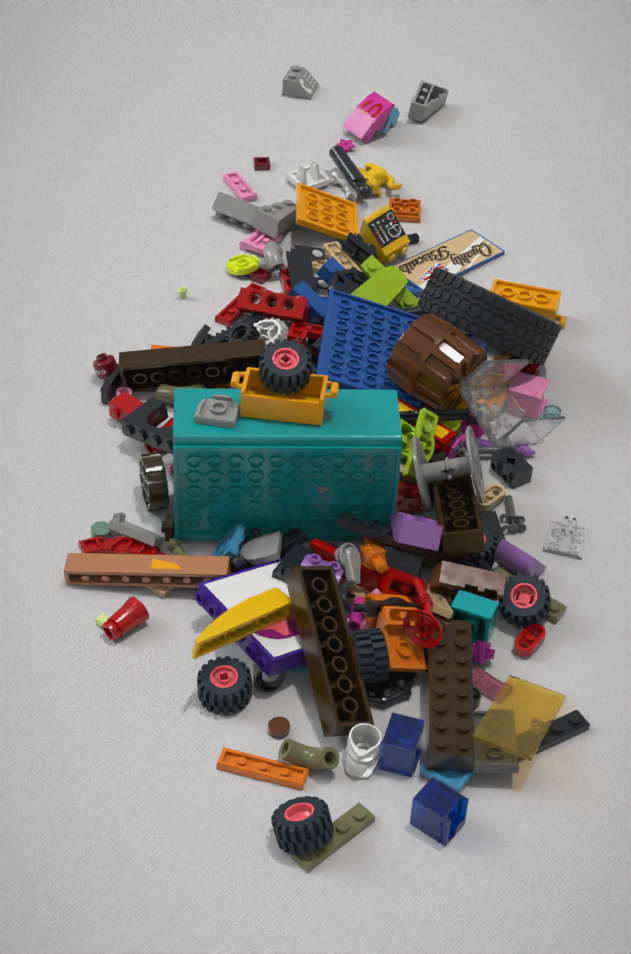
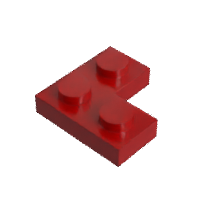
[287,320,323,345]

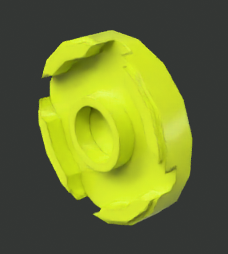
[226,254,260,275]

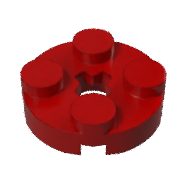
[396,482,425,515]

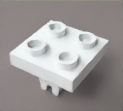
[286,160,330,189]

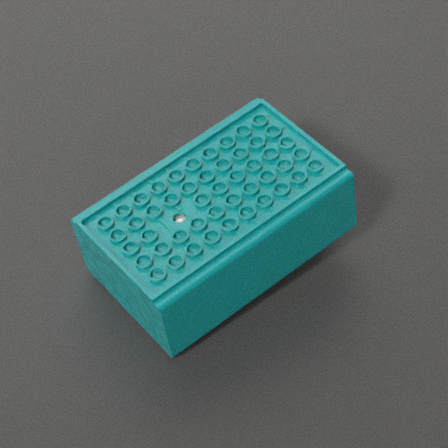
[173,388,402,541]

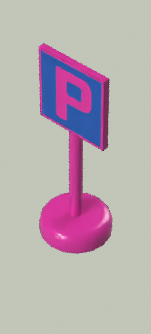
[448,415,486,459]

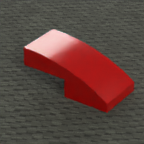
[279,268,292,292]

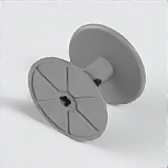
[412,426,485,513]

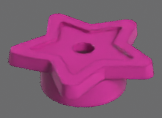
[336,139,356,152]

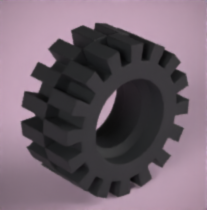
[225,320,260,342]

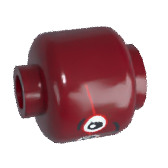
[93,353,117,381]

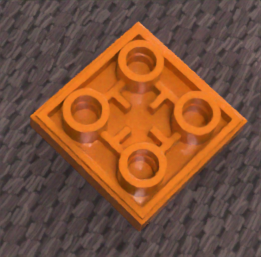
[389,197,421,223]

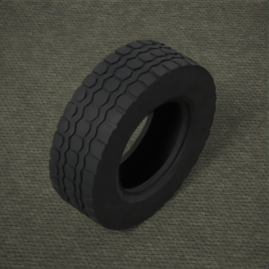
[417,267,562,365]

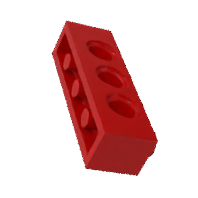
[236,286,310,322]

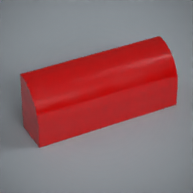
[310,539,382,593]

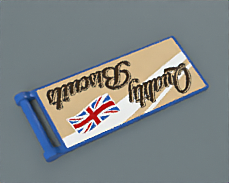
[393,230,505,299]

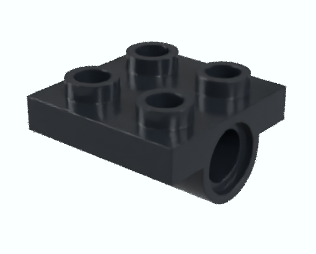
[341,232,378,264]

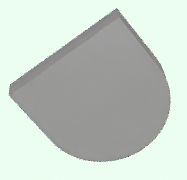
[194,394,239,429]
[240,531,282,565]

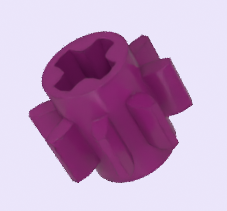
[472,640,495,664]

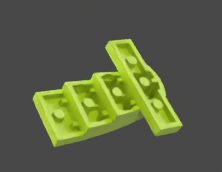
[351,255,419,309]
[400,408,439,484]

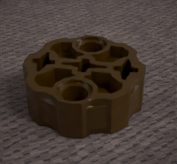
[139,452,169,511]

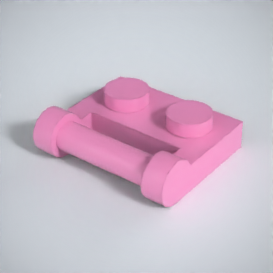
[239,229,282,256]

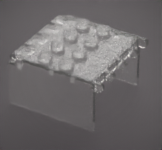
[458,359,566,449]

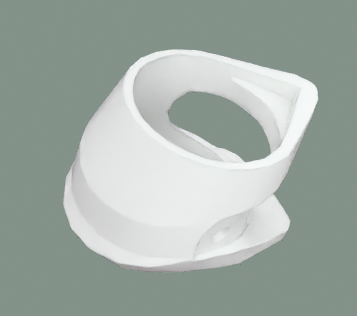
[346,723,383,779]

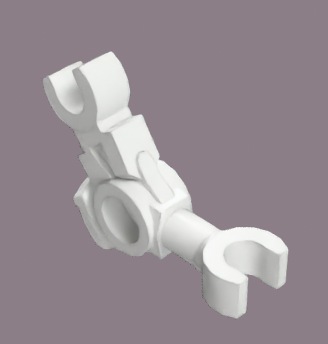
[330,172,357,203]

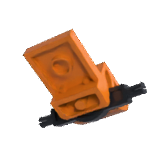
[353,593,437,672]

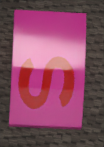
[342,91,395,143]

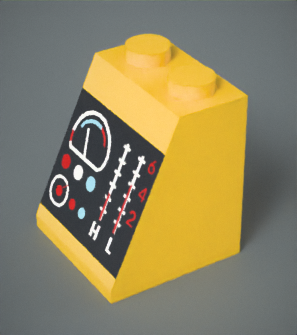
[359,204,410,265]

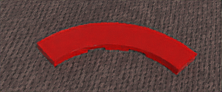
[78,536,170,555]

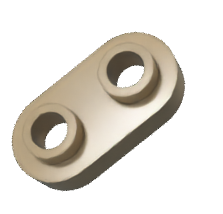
[475,483,506,511]

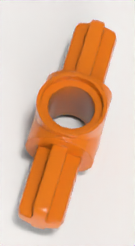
[360,542,389,573]

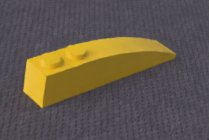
[191,587,292,659]

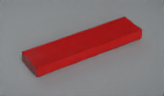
[215,283,266,327]

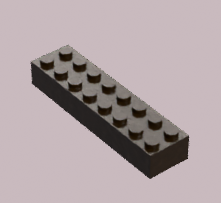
[118,339,266,392]
[429,462,485,557]
[285,566,374,737]
[426,619,475,772]

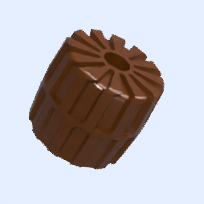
[386,313,487,410]

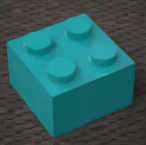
[449,590,499,644]

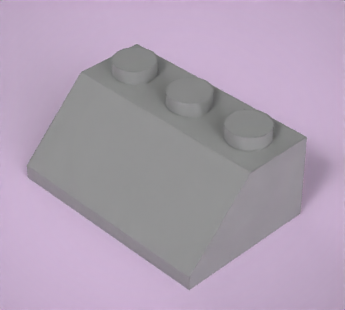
[211,191,260,229]

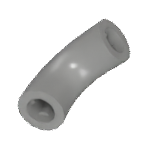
[263,241,284,272]

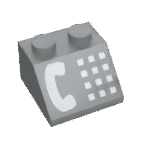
[282,65,319,100]

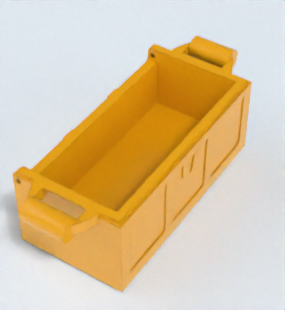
[490,279,567,329]
[230,367,339,426]

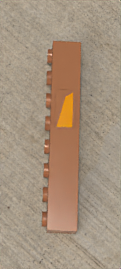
[64,553,231,588]

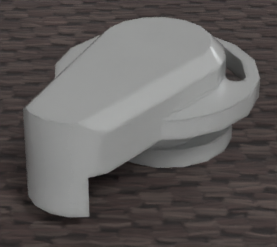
[335,543,361,587]

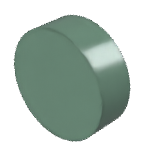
[91,521,111,539]

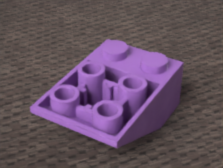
[390,511,443,551]

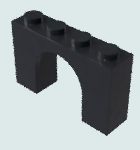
[121,397,173,454]

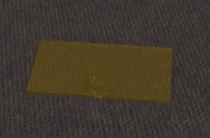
[471,675,566,761]

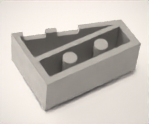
[408,80,449,122]
[252,200,296,239]

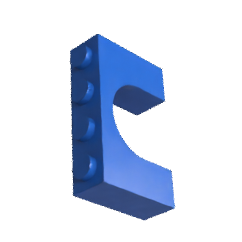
[289,257,352,324]

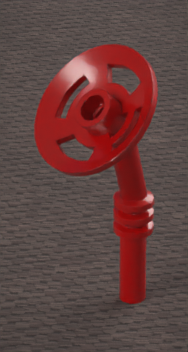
[403,578,443,648]

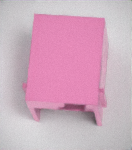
[505,371,551,420]

